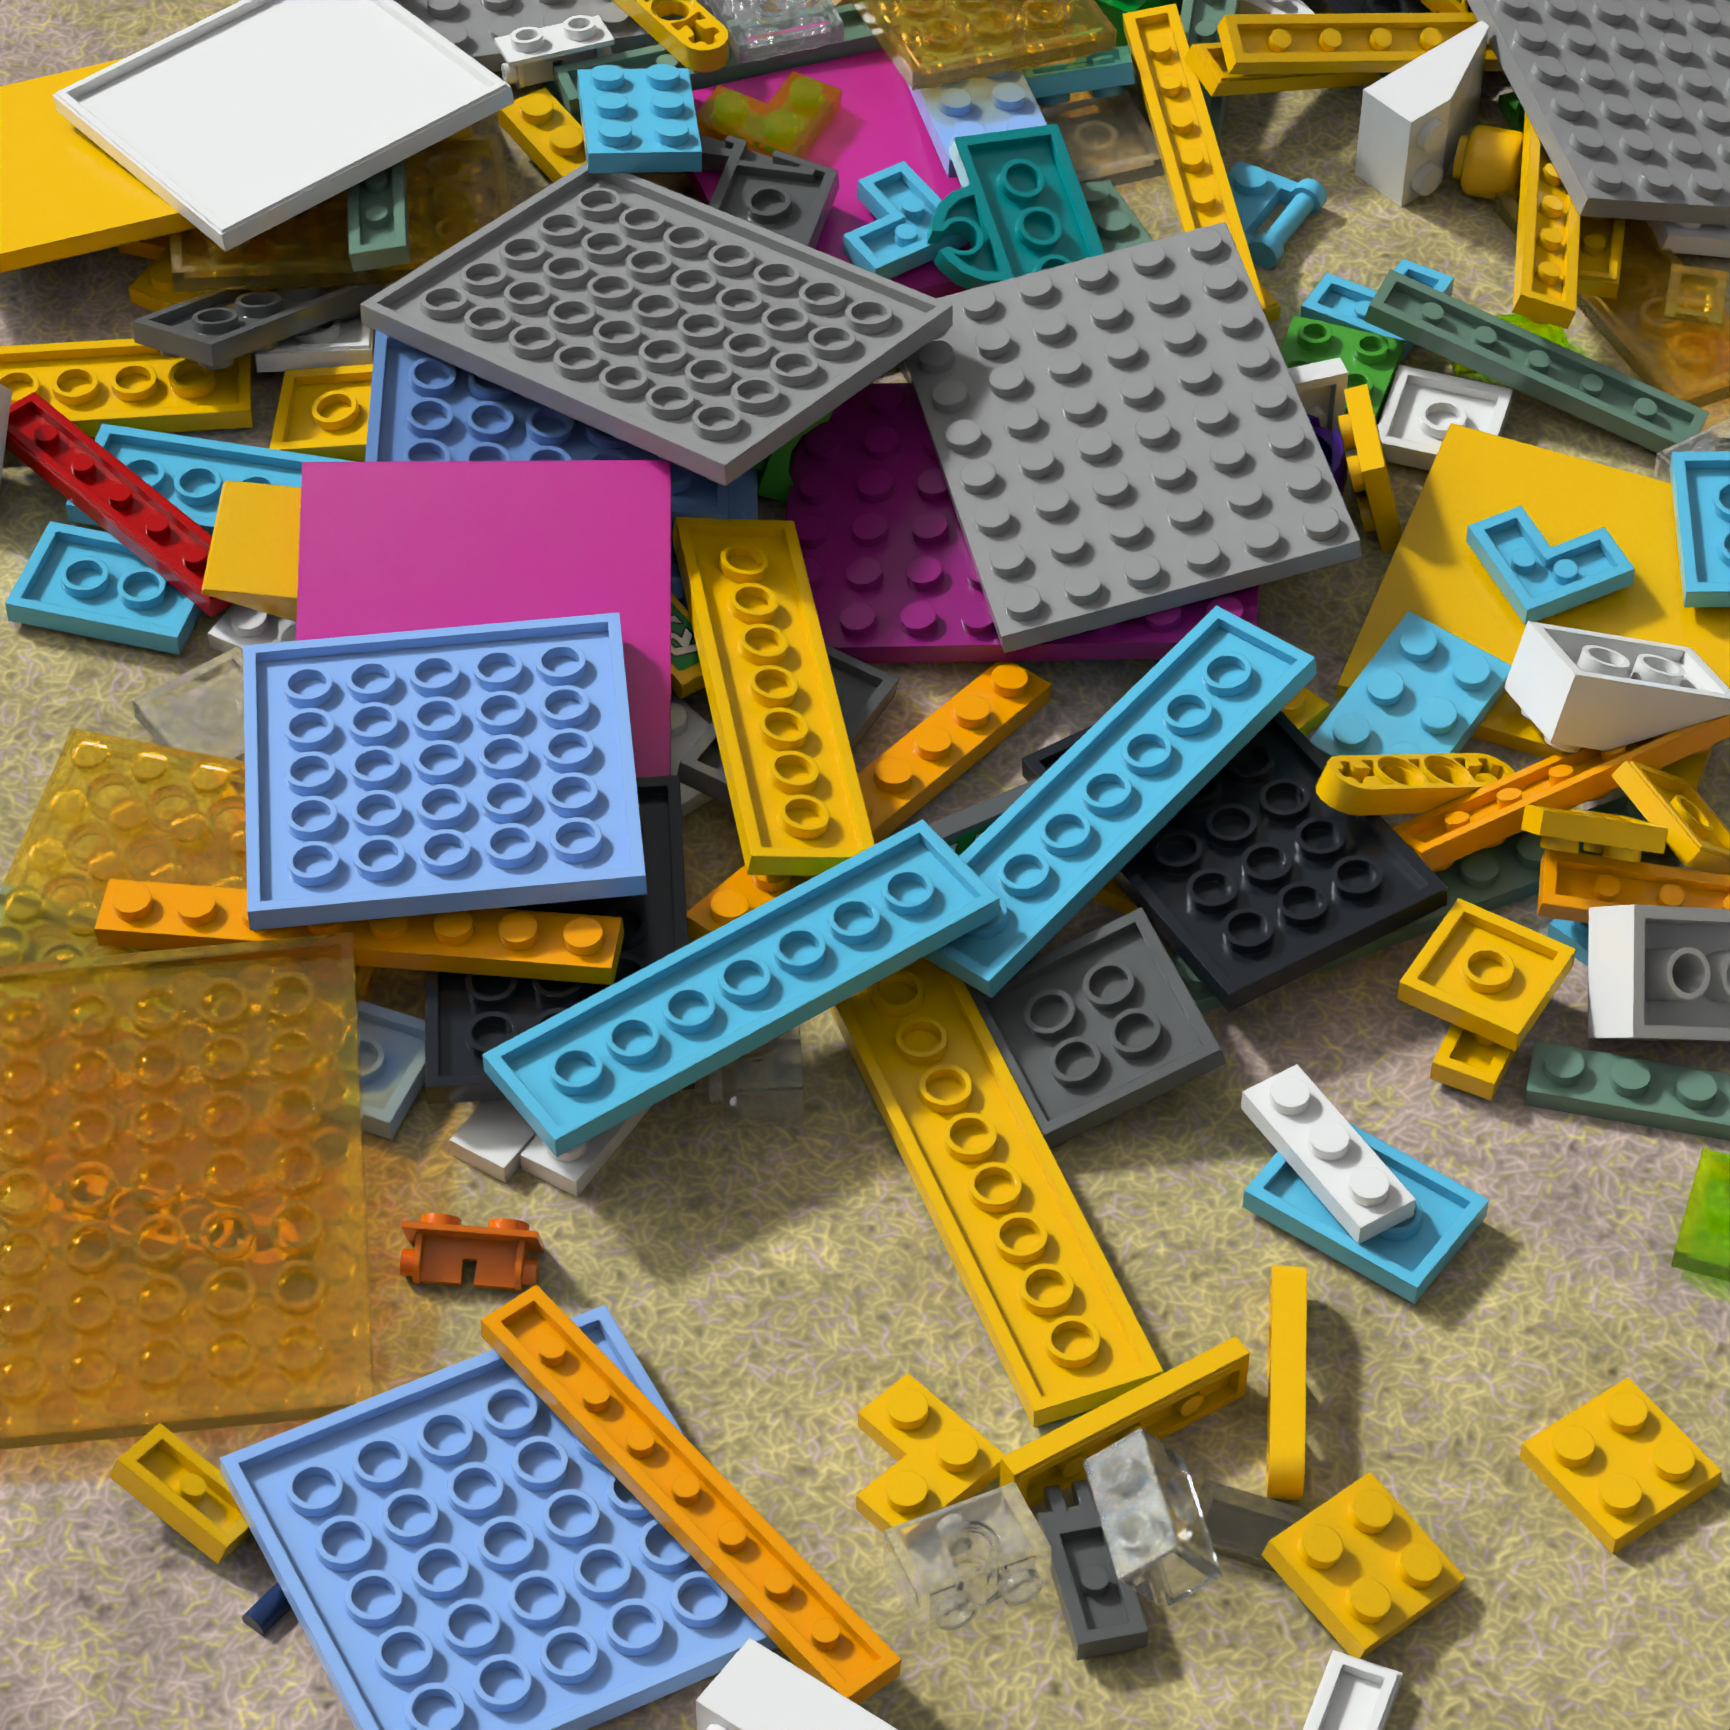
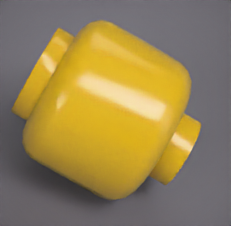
[1452,125,1523,202]

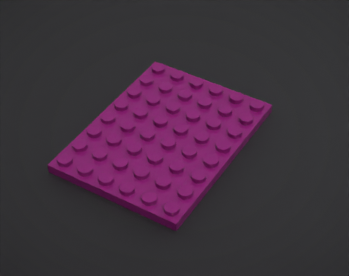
[785,383,1262,663]

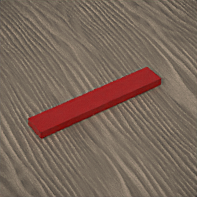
[5,392,233,617]

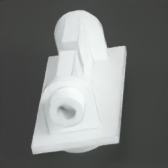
[494,15,615,89]

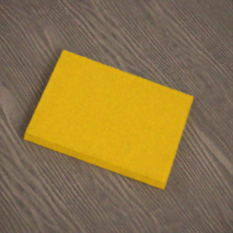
[0,58,197,273]
[1336,423,1730,791]

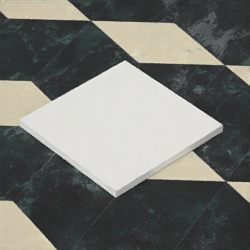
[52,0,515,252]

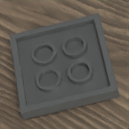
[969,907,1226,1149]

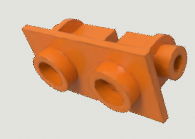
[400,1213,545,1292]

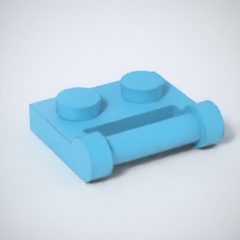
[1227,160,1327,270]

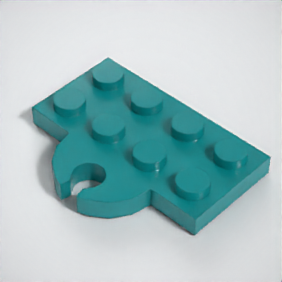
[927,124,1105,290]

